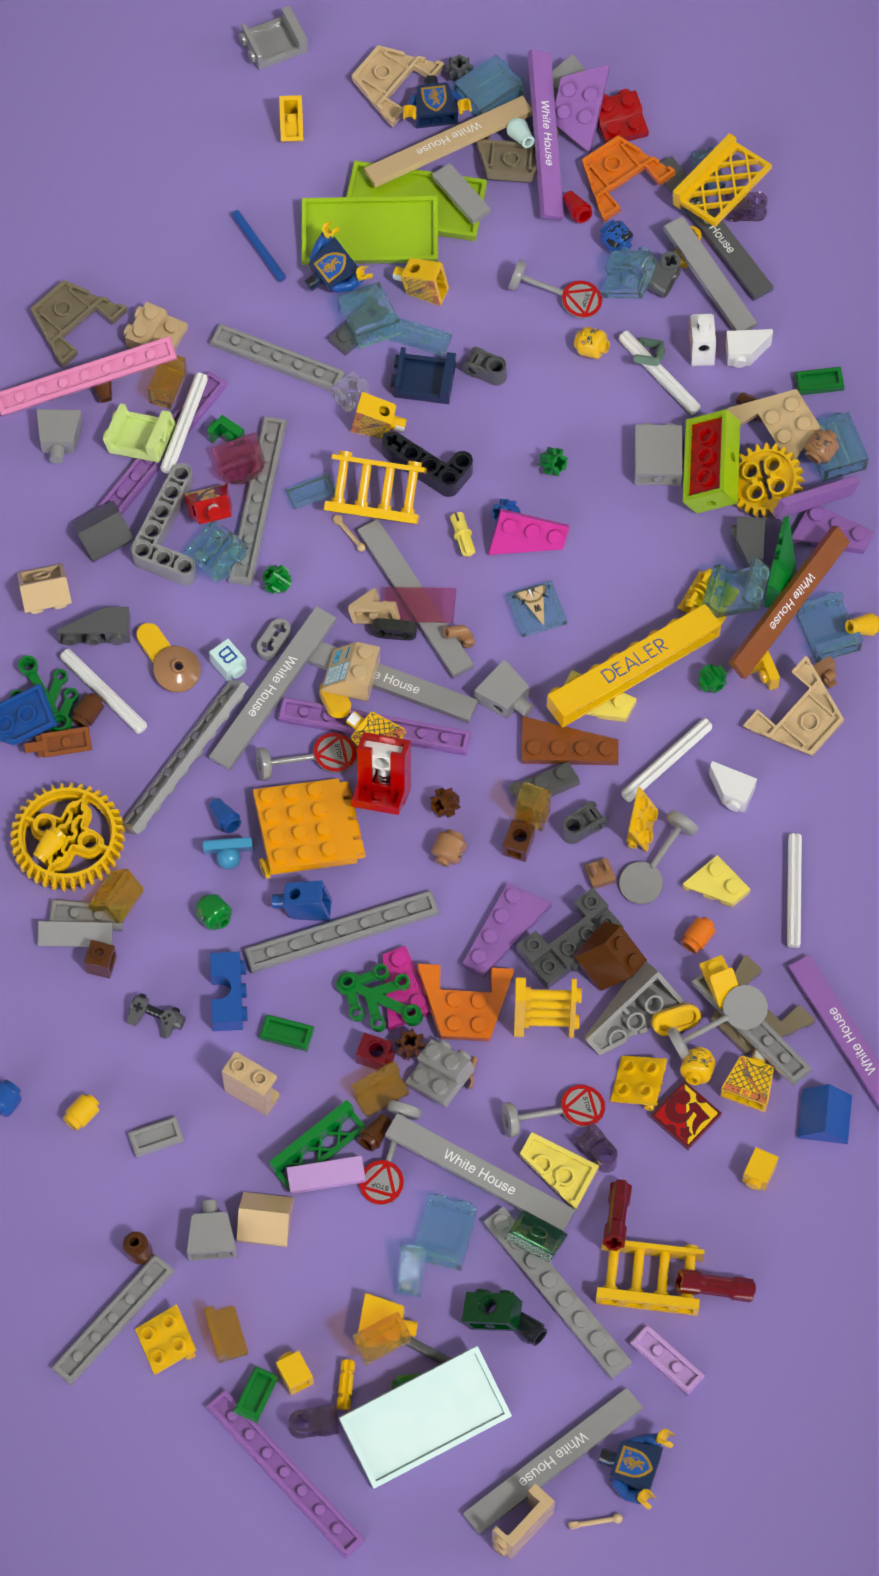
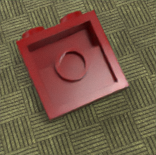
[598,89,649,144]

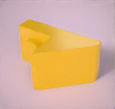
[279,95,303,141]
[750,651,780,691]
[699,955,738,1009]

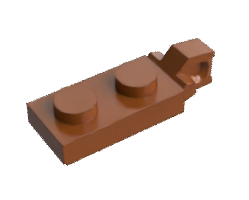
[24,726,92,758]

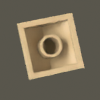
[237,1192,294,1247]

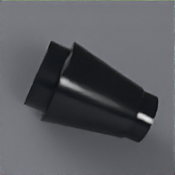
[518,1311,547,1346]

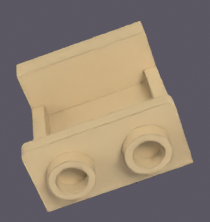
[222,1052,280,1116]
[492,1483,555,1559]

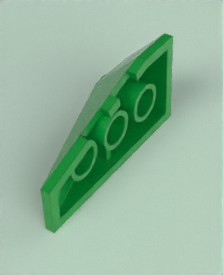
[764,516,797,608]

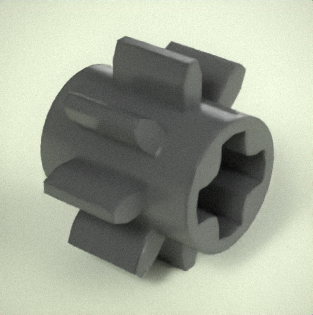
[445,54,473,83]

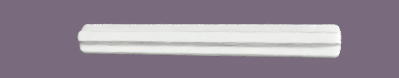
[619,331,701,415]
[161,372,208,474]
[60,649,147,734]
[621,718,712,802]
[787,833,802,948]

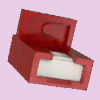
[351,732,411,815]

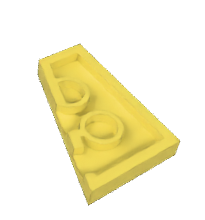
[563,670,637,722]
[520,1132,599,1211]

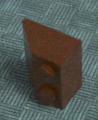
[573,921,647,991]

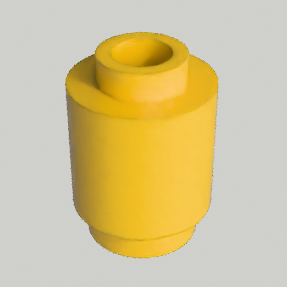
[63,1094,100,1131]

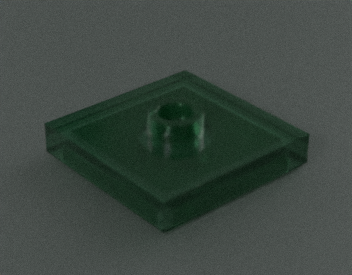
[505,1211,568,1263]

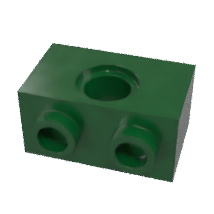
[462,1289,523,1331]

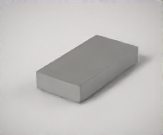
[128,1117,184,1158]

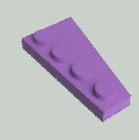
[462,882,551,977]

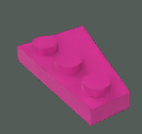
[383,946,431,1031]

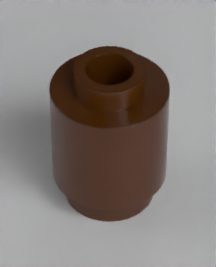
[71,693,104,728]
[123,1231,153,1264]

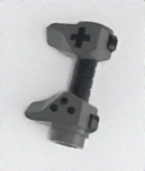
[127,993,186,1038]

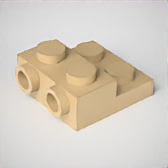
[124,302,188,364]

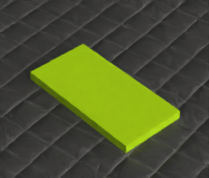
[347,160,487,241]
[302,196,438,265]

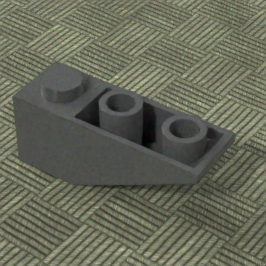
[57,607,131,646]

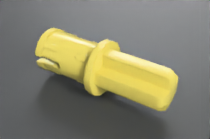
[450,512,475,557]

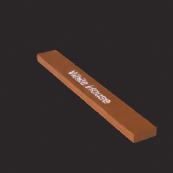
[728,526,850,679]

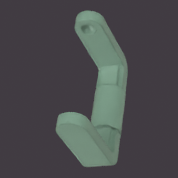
[633,337,665,366]

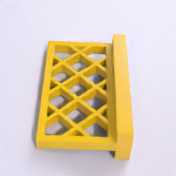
[673,133,772,227]

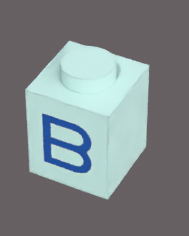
[209,639,247,682]

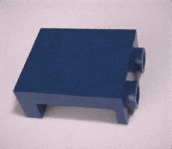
[390,347,456,404]

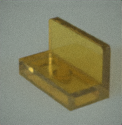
[88,869,144,923]
[351,1061,409,1117]
[203,1306,248,1363]

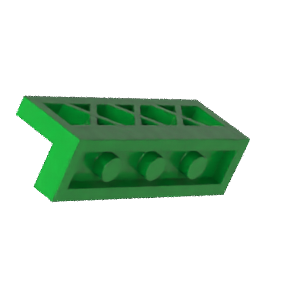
[269,1100,366,1191]

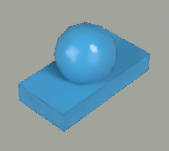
[203,837,253,870]

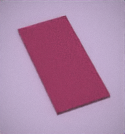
[384,587,456,623]

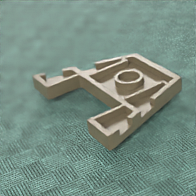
[476,127,559,182]
[30,280,127,368]
[710,955,815,1055]

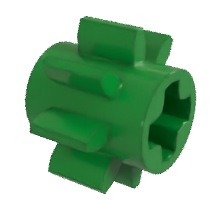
[538,447,568,476]
[262,564,292,594]
[698,664,727,693]

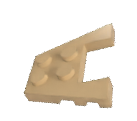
[352,45,444,127]
[727,389,822,471]
[743,656,845,757]

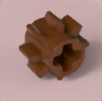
[430,787,461,818]
[395,1028,426,1061]

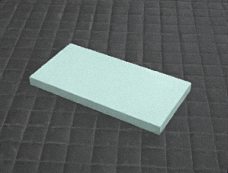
[338,1346,512,1488]

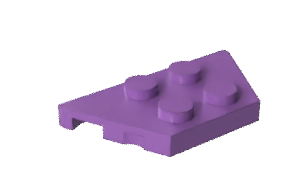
[555,65,611,152]

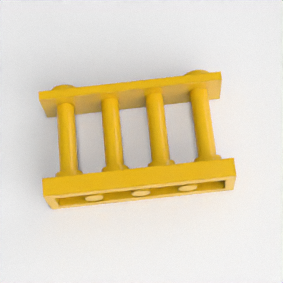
[324,450,427,524]
[514,978,582,1038]
[596,1240,705,1316]

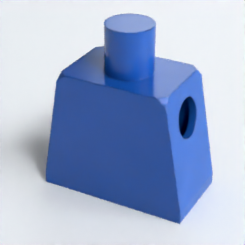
[272,880,332,921]

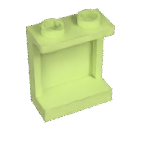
[103,403,176,463]

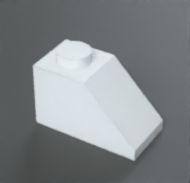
[725,329,773,368]
[709,761,757,813]

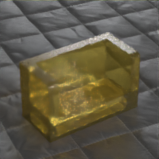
[147,355,187,409]
[515,782,552,831]
[352,1311,411,1366]

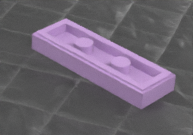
[287,1156,366,1194]
[630,1325,705,1396]

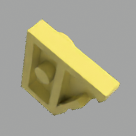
[682,855,751,907]

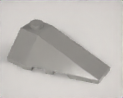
[584,961,686,1055]

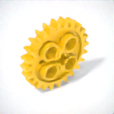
[737,443,805,519]

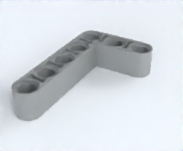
[131,463,197,585]

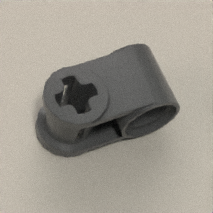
[644,251,681,298]
[461,347,507,386]
[561,801,608,844]

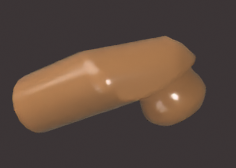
[443,625,475,648]

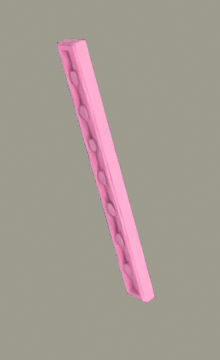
[0,336,178,416]

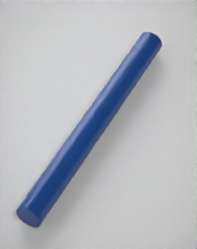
[231,210,286,282]

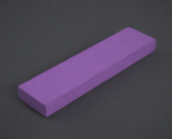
[773,476,860,519]

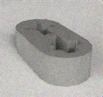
[257,619,291,661]

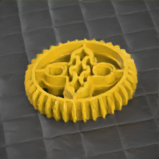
[10,782,125,892]

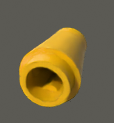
[845,613,879,636]
[33,826,67,863]

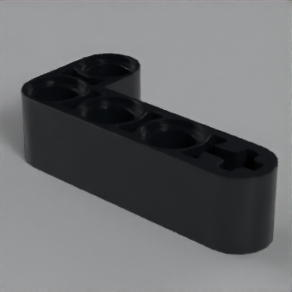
[382,431,473,497]

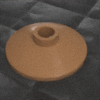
[153,646,201,693]

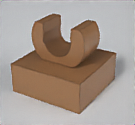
[813,656,837,689]
[584,858,616,889]

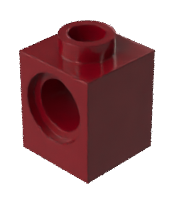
[356,1032,396,1072]

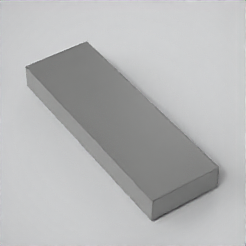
[432,163,491,225]
[49,899,125,932]
[38,921,113,947]

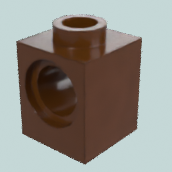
[503,820,535,862]
[84,940,117,979]

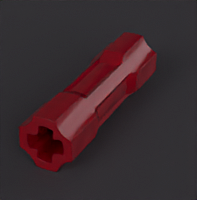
[602,1179,632,1251]
[675,1269,756,1303]

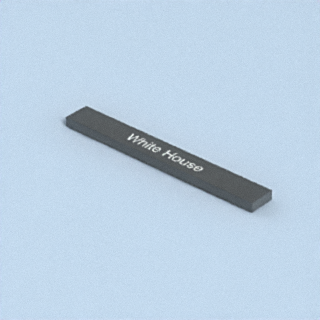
[660,156,773,301]

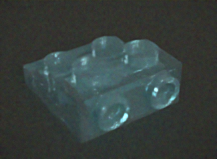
[600,247,658,298]
[183,521,249,583]

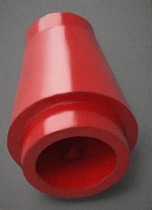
[563,191,592,223]

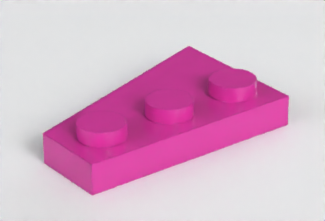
[488,509,569,555]

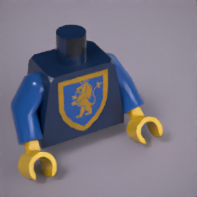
[403,75,472,129]
[304,221,373,293]
[598,1429,675,1509]

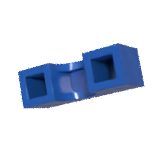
[210,952,248,1031]

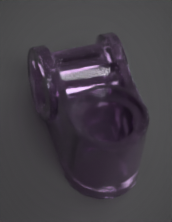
[724,191,768,222]
[573,1123,617,1173]
[289,1405,340,1439]

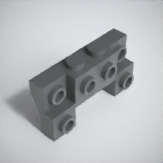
[516,888,624,990]

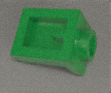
[208,415,245,447]

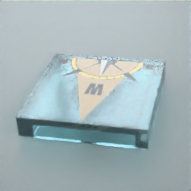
[507,580,567,637]

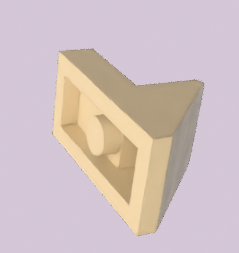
[348,588,400,624]

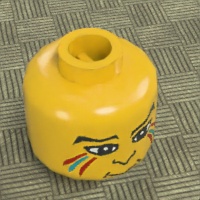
[574,327,610,359]
[680,1047,716,1085]

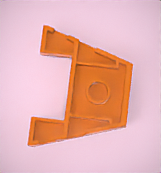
[582,135,675,222]
[417,964,514,1041]

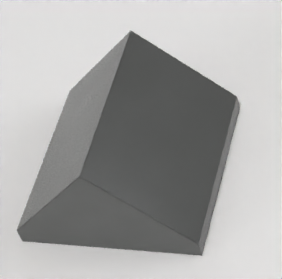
[72,500,135,562]

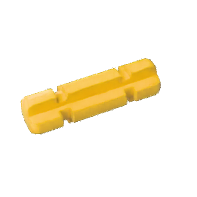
[336,1359,355,1411]

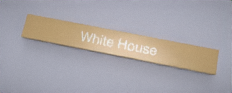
[364,96,533,188]

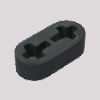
[371,618,417,641]

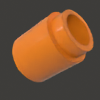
[681,916,716,954]

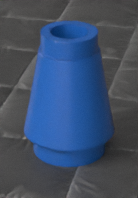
[209,798,241,834]

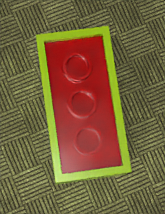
[683,409,740,514]

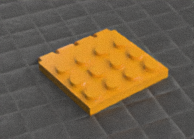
[253,778,366,875]

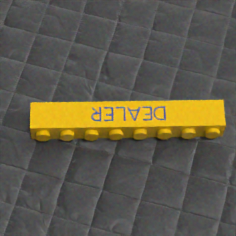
[546,604,721,728]

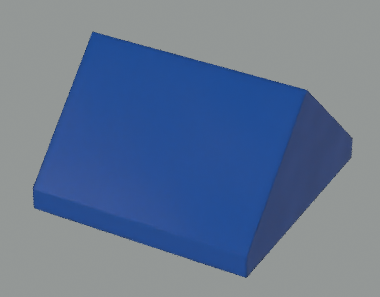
[797,1084,852,1144]

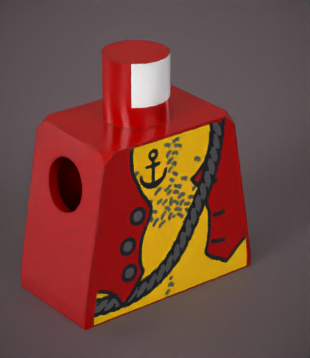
[184,483,233,524]

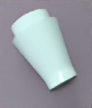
[507,118,535,148]

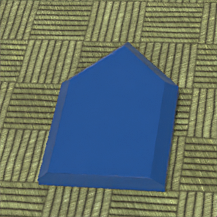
[0,684,57,746]

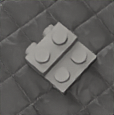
[405,1039,475,1108]

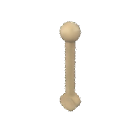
[333,515,366,552]
[568,1513,623,1529]

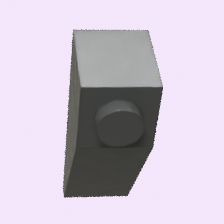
[731,516,766,592]

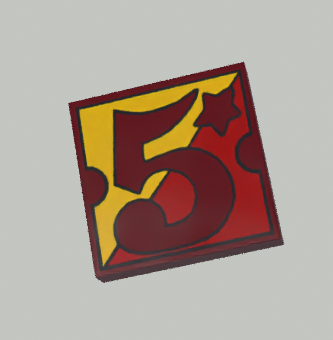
[651,1081,722,1150]

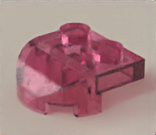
[212,432,265,485]

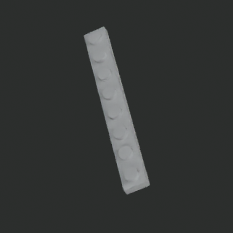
[122,680,249,835]
[484,1206,632,1380]

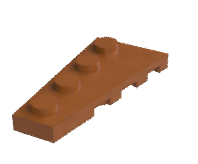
[522,716,618,765]

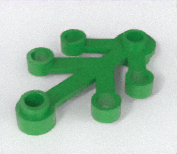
[10,655,79,732]
[336,964,423,1032]

